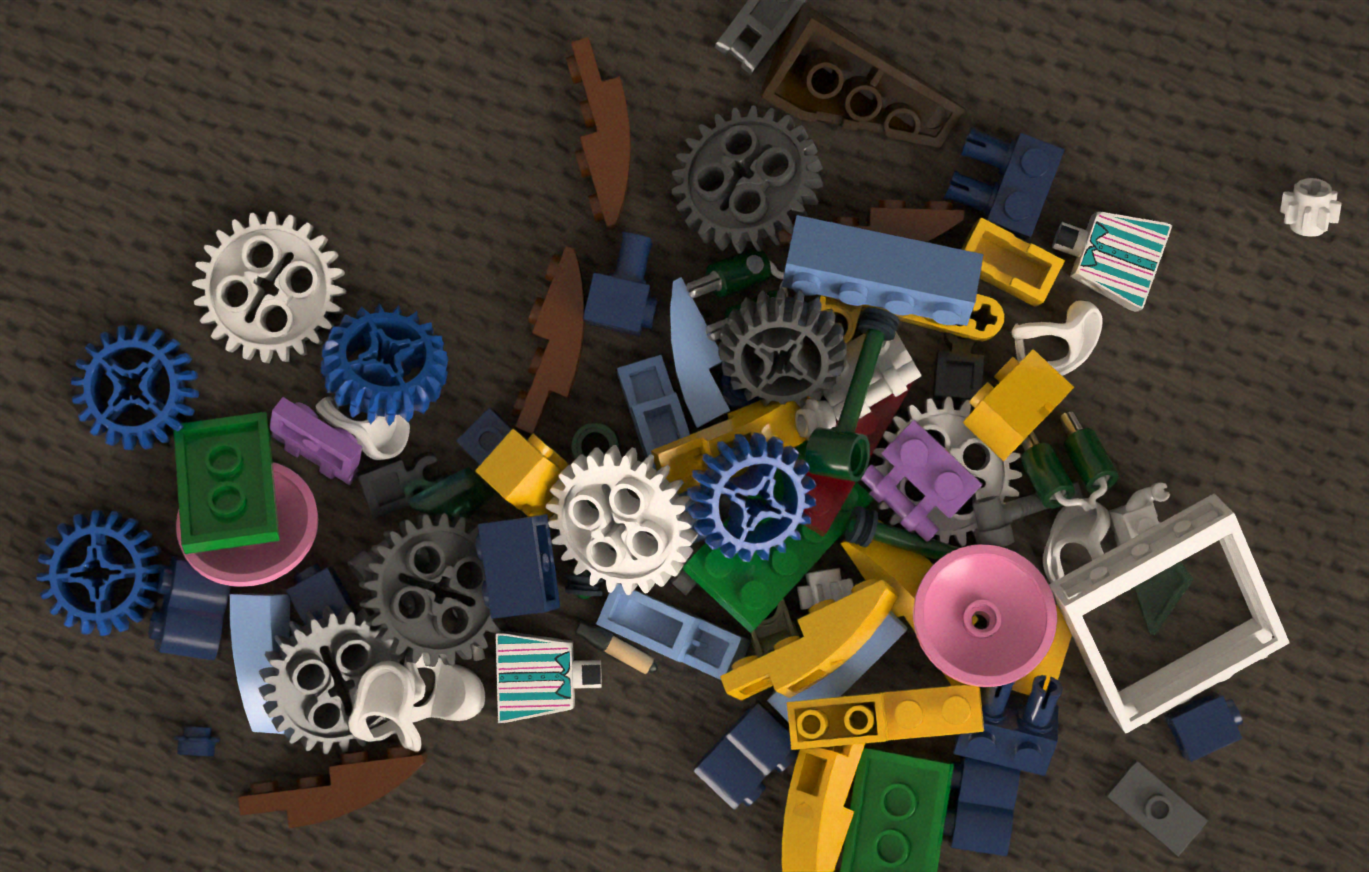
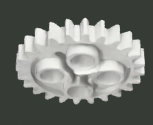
[192,212,346,363]
[873,397,1022,546]
[546,445,698,595]

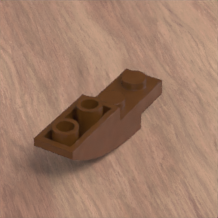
[565,37,631,230]
[774,200,964,246]
[511,246,585,434]
[238,745,428,828]

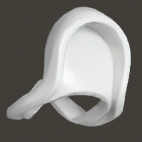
[1011,301,1102,376]
[316,397,410,460]
[1043,498,1111,583]
[404,654,485,723]
[348,661,421,751]

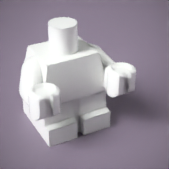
[1108,483,1170,547]

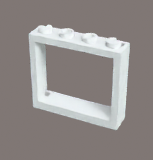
[1049,493,1289,734]

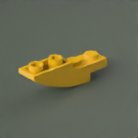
[651,396,818,495]
[841,520,979,686]
[720,579,898,700]
[787,684,984,750]
[782,743,865,872]

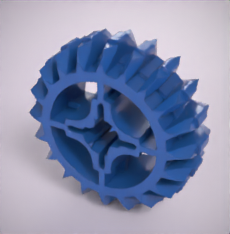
[320,303,448,426]
[71,325,199,450]
[687,432,816,562]
[36,510,165,636]

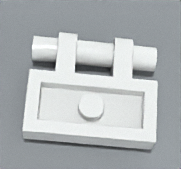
[823,331,922,420]

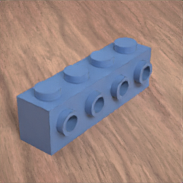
[781,215,983,326]

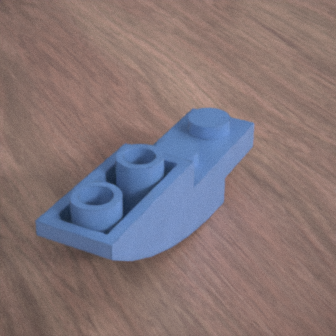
[617,355,707,544]

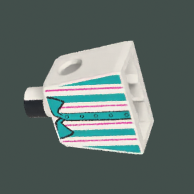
[1052,212,1172,312]
[496,631,602,723]

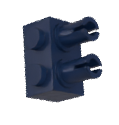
[944,127,1065,241]
[583,232,657,337]
[476,514,560,619]
[953,675,1063,776]

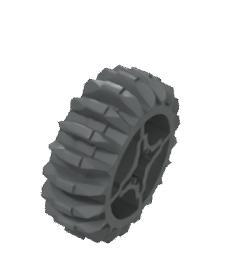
[718,287,847,408]

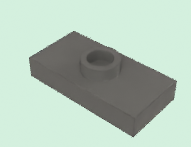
[1105,759,1208,857]

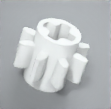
[1280,178,1342,236]
[797,568,853,609]

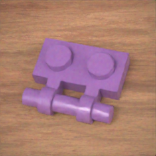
[270,397,362,485]
[861,419,983,542]

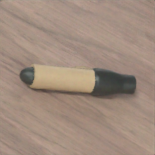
[574,620,658,674]

